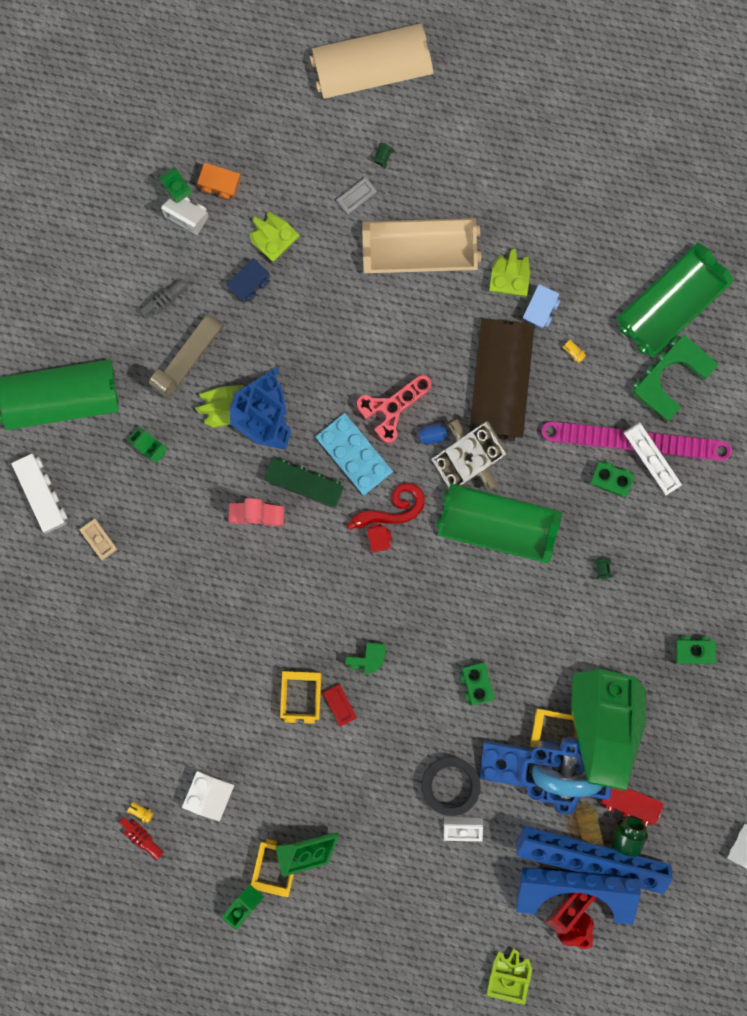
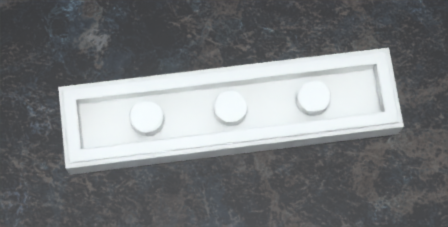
[624,422,682,495]

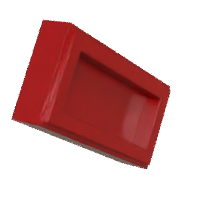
[323,684,357,727]

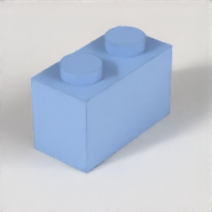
[522,284,560,331]

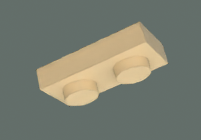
[79,519,118,561]

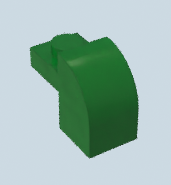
[158,166,193,203]
[127,426,168,463]
[345,643,386,674]

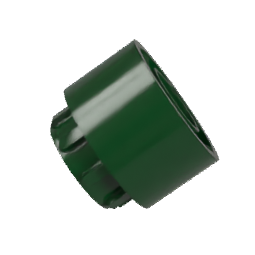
[609,817,648,857]

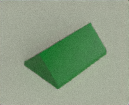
[276,832,340,877]

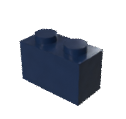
[226,258,270,304]

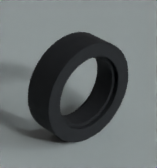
[422,757,481,816]

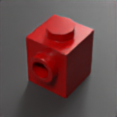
[367,523,393,553]

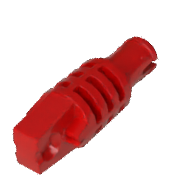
[119,817,164,861]

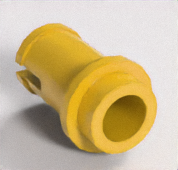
[562,339,587,363]
[127,801,154,823]

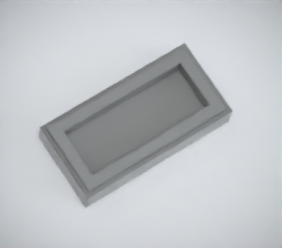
[336,177,377,215]

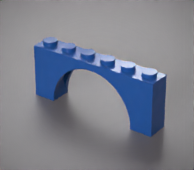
[516,867,641,925]

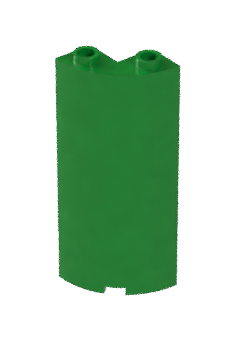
[616,242,734,358]
[0,359,119,430]
[436,483,562,564]

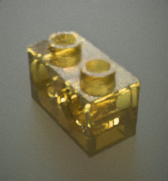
[575,806,604,846]

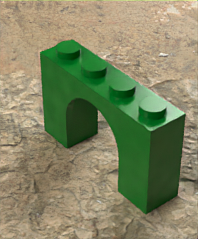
[632,335,719,423]

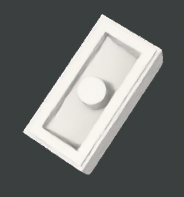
[444,817,483,841]

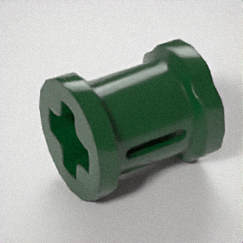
[371,143,395,168]
[594,558,614,580]

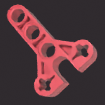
[357,375,431,444]
[228,498,285,526]

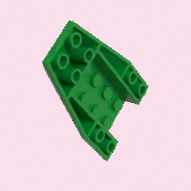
[571,669,646,791]

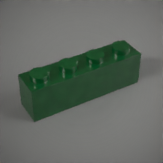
[264,457,344,509]

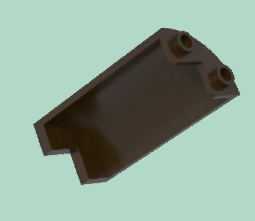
[469,319,535,441]

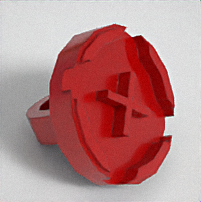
[557,912,594,949]

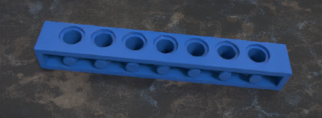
[516,826,673,894]

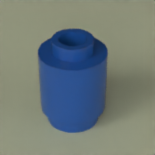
[418,423,447,445]

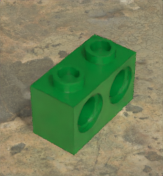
[589,460,635,498]
[459,662,495,706]

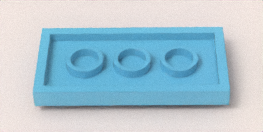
[315,413,393,496]

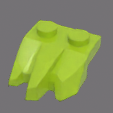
[249,211,300,263]
[489,249,530,297]
[196,385,244,428]
[486,949,532,1005]

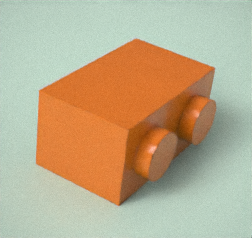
[197,162,241,200]

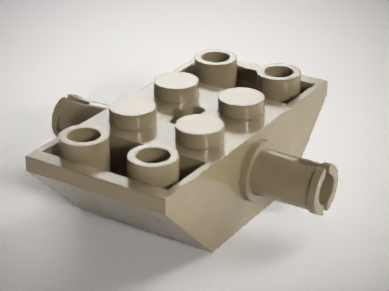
[431,419,508,491]

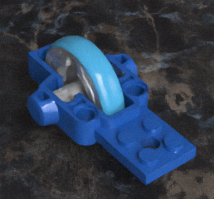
[480,736,612,814]

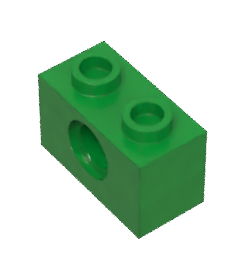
[675,637,716,665]
[221,884,264,931]

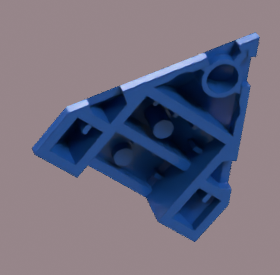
[229,367,291,449]

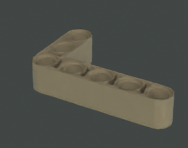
[149,314,224,400]

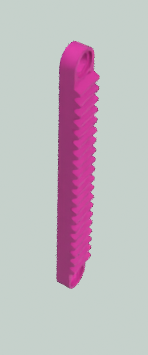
[541,422,732,461]

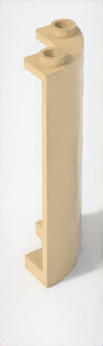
[310,23,434,99]
[362,218,481,273]

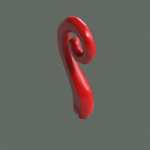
[346,483,425,531]

